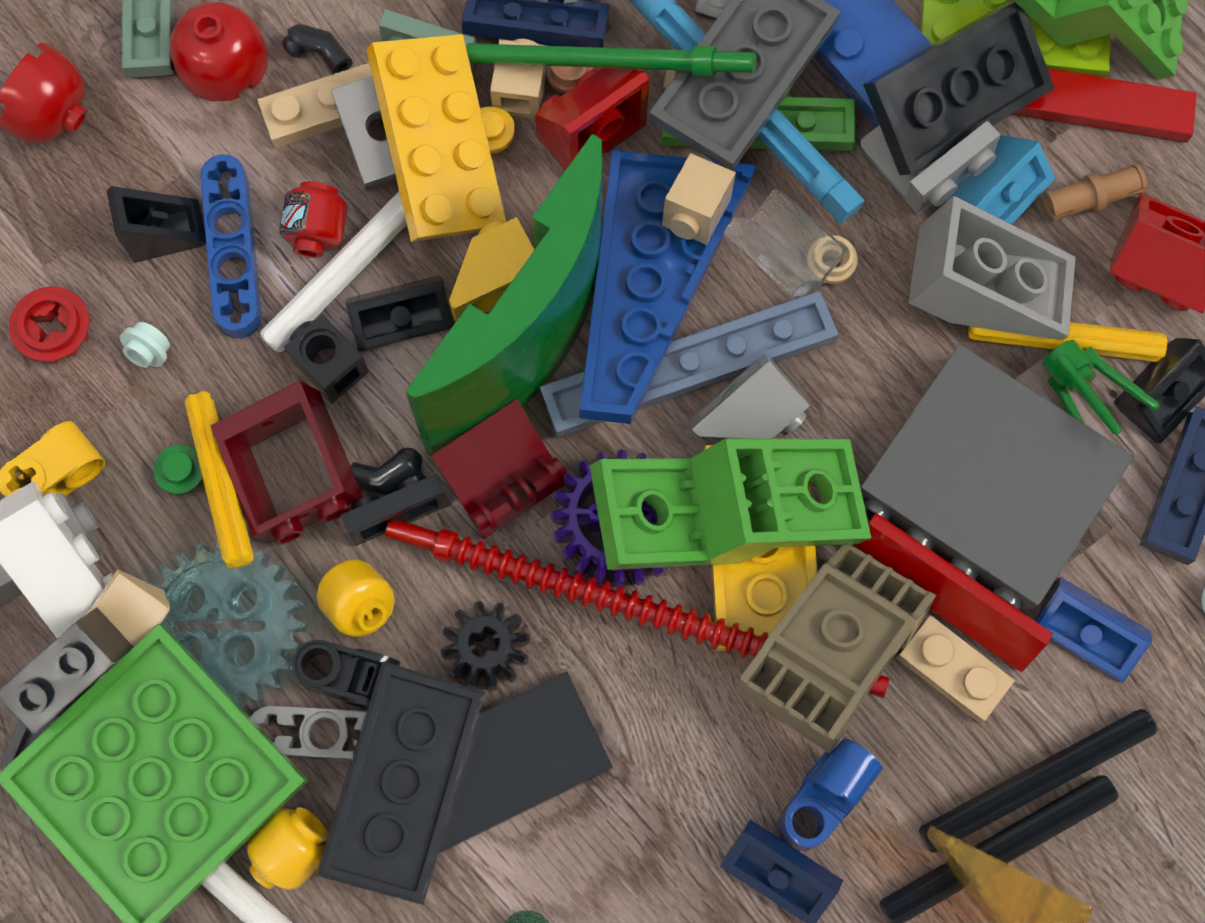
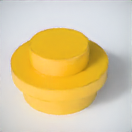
[480,106,515,154]

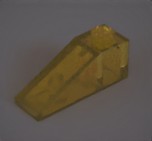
[927,825,1094,923]

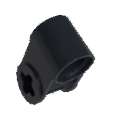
[292,639,401,710]

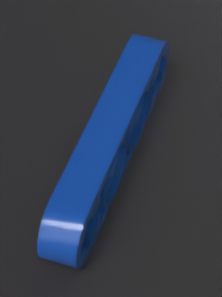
[200,154,262,339]

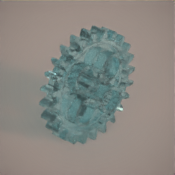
[147,543,307,710]

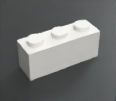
[0,481,113,638]

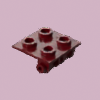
[430,398,567,539]

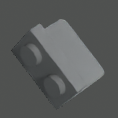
[860,120,1001,216]

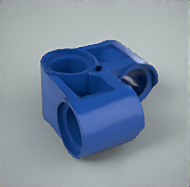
[777,738,883,851]

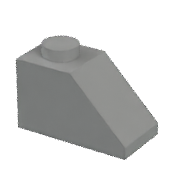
[690,353,810,439]

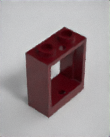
[211,380,363,545]

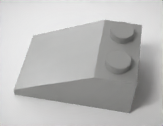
[908,196,1076,340]

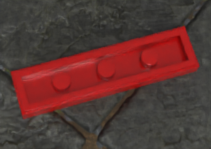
[1013,68,1197,142]
[853,513,1053,673]

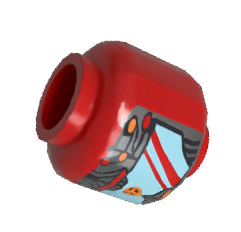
[279,181,348,258]

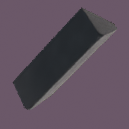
[346,275,454,351]
[1114,338,1205,444]

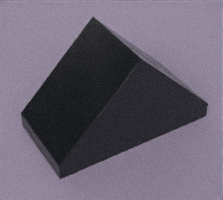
[106,186,206,263]

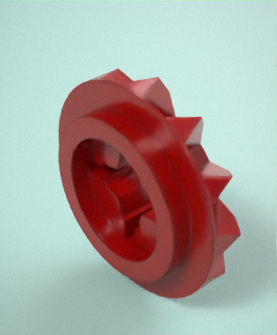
[9,287,92,365]

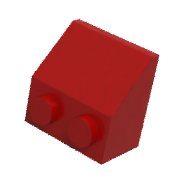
[535,68,650,171]
[1109,194,1205,314]

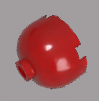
[169,2,268,102]
[0,42,88,143]

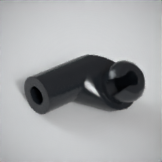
[282,23,353,74]
[351,447,423,496]

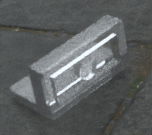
[723,189,846,296]

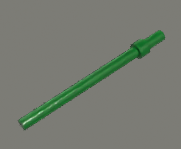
[466,43,756,77]

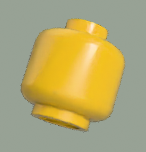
[316,559,395,638]
[247,807,328,890]

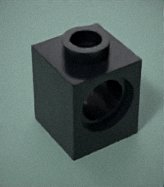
[284,314,369,404]

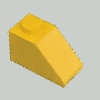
[449,217,534,323]

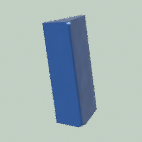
[1035,577,1152,683]

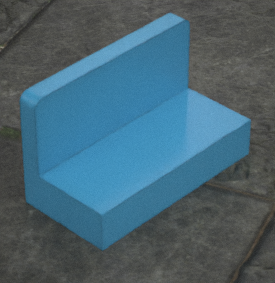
[941,135,1056,224]

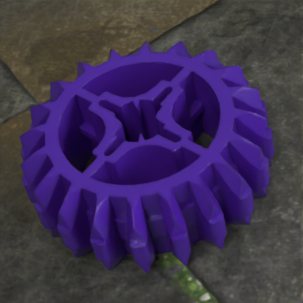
[551,449,664,588]

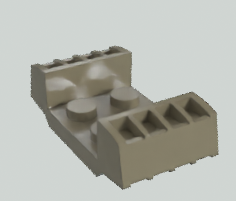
[738,544,936,754]

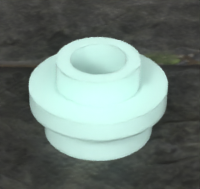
[120,322,170,368]

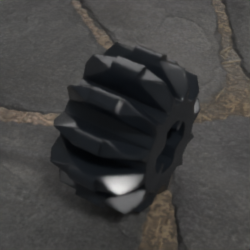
[441,601,530,691]

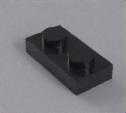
[340,474,449,546]

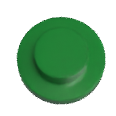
[153,444,203,495]

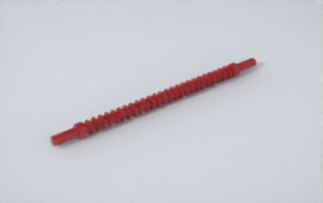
[385,520,890,698]

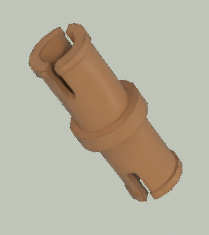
[1042,164,1148,222]

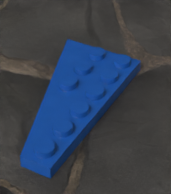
[580,150,756,424]

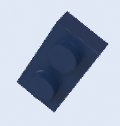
[720,819,843,923]

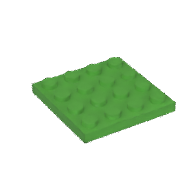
[0,624,309,923]

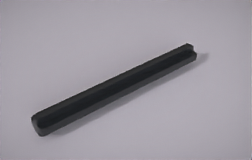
[919,709,1157,852]
[880,775,1119,923]

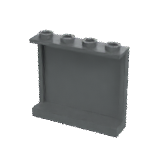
[861,343,1134,615]

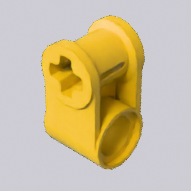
[0,421,106,497]

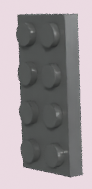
[649,0,841,171]

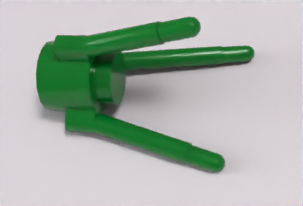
[1042,340,1159,435]

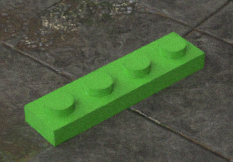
[661,97,855,151]

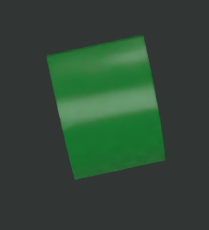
[405,134,602,456]

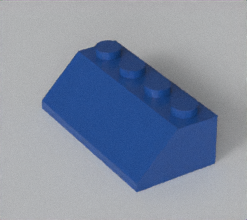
[814,0,932,128]

